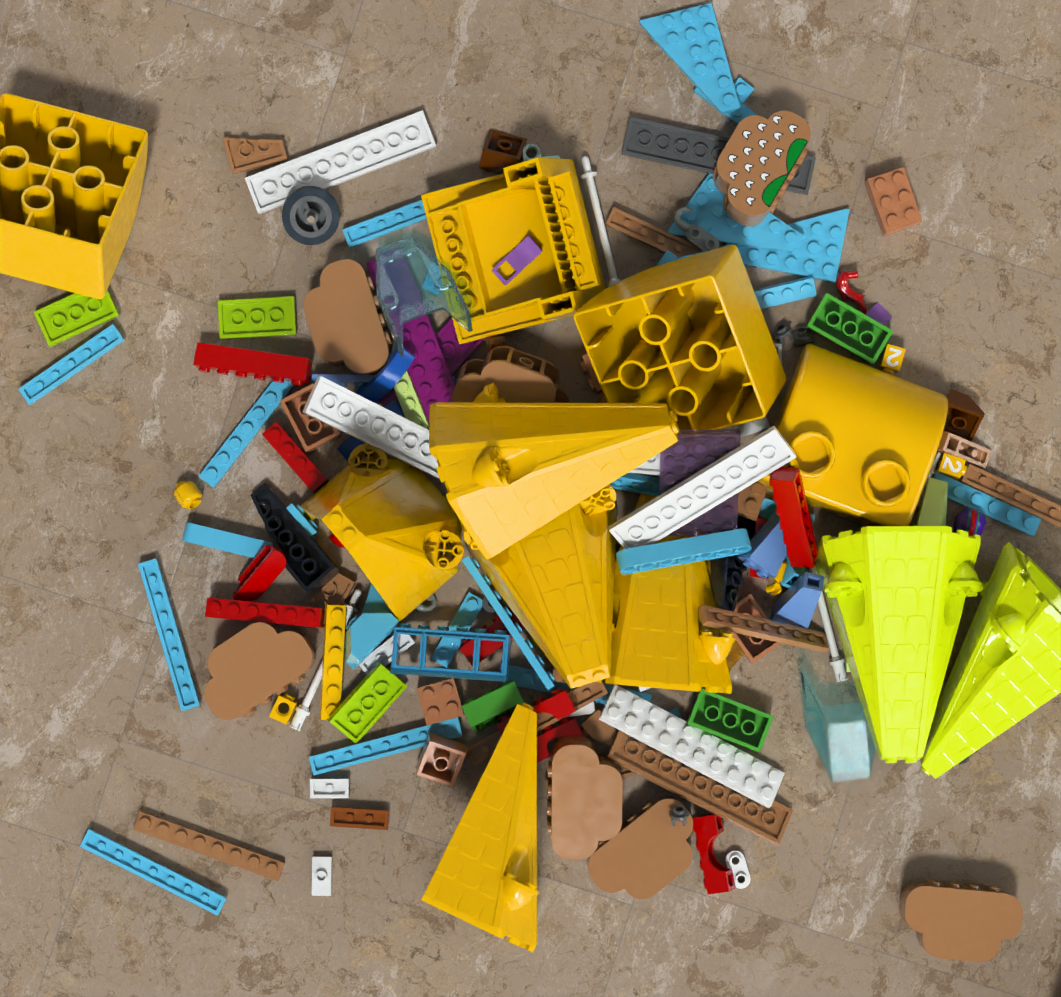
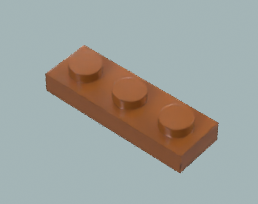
[330,806,389,830]

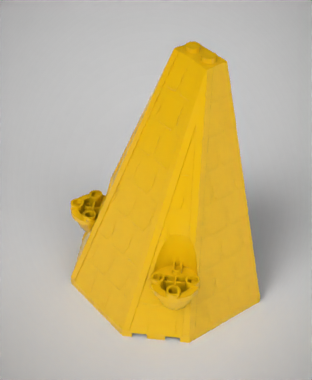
[429,383,679,560]
[300,443,464,622]
[458,484,618,689]
[595,494,736,694]
[421,703,540,952]

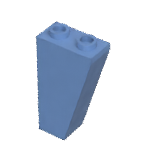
[738,511,787,578]
[770,572,824,629]

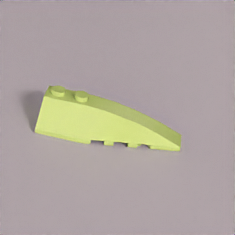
[914,477,948,526]

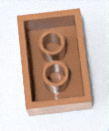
[864,167,922,237]
[280,383,342,453]
[728,594,781,663]

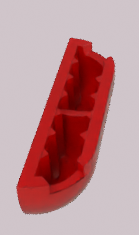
[233,545,286,601]

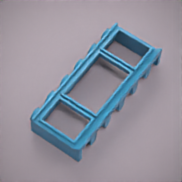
[390,623,511,682]

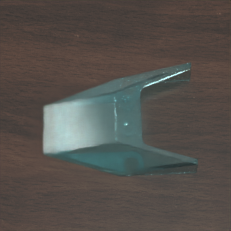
[376,236,473,357]
[797,669,876,782]

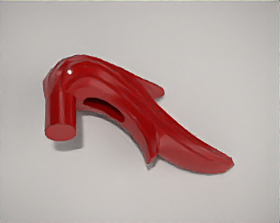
[836,270,867,314]

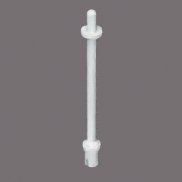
[581,156,620,288]
[809,565,848,682]
[289,589,362,731]

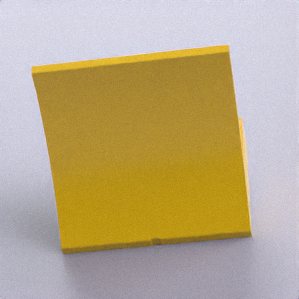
[421,157,606,344]

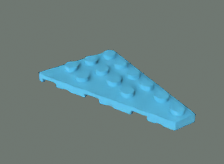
[640,3,740,115]
[667,173,804,253]
[726,209,850,283]

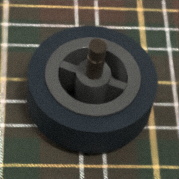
[282,186,340,245]

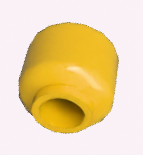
[174,481,202,510]

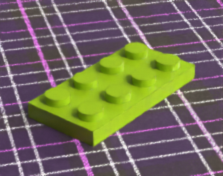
[33,289,120,348]
[218,296,297,339]
[327,662,408,744]

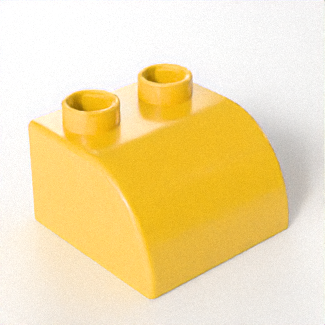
[0,93,148,299]
[573,244,787,439]
[757,344,948,527]

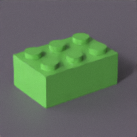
[461,681,525,733]

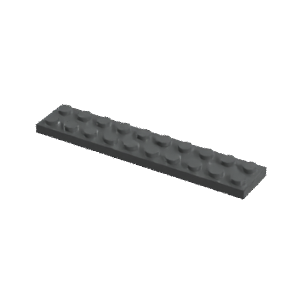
[622,117,816,195]

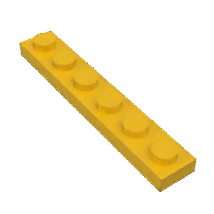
[320,604,346,720]

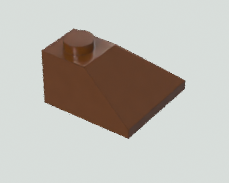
[479,129,527,173]
[943,389,985,441]

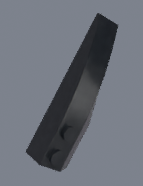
[251,483,341,593]
[710,507,755,612]

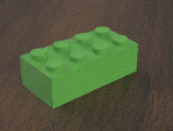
[806,293,893,365]
[687,688,774,752]

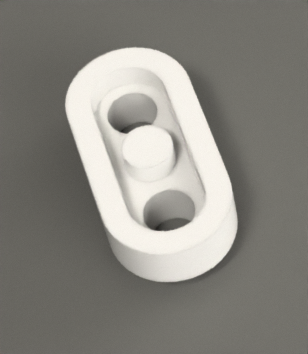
[725,850,751,889]

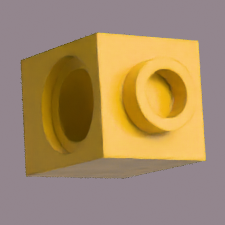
[269,693,298,725]

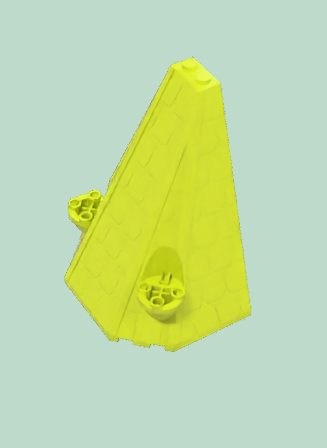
[815,526,983,763]
[920,542,1061,779]

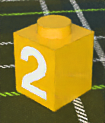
[878,344,906,375]
[936,453,967,479]

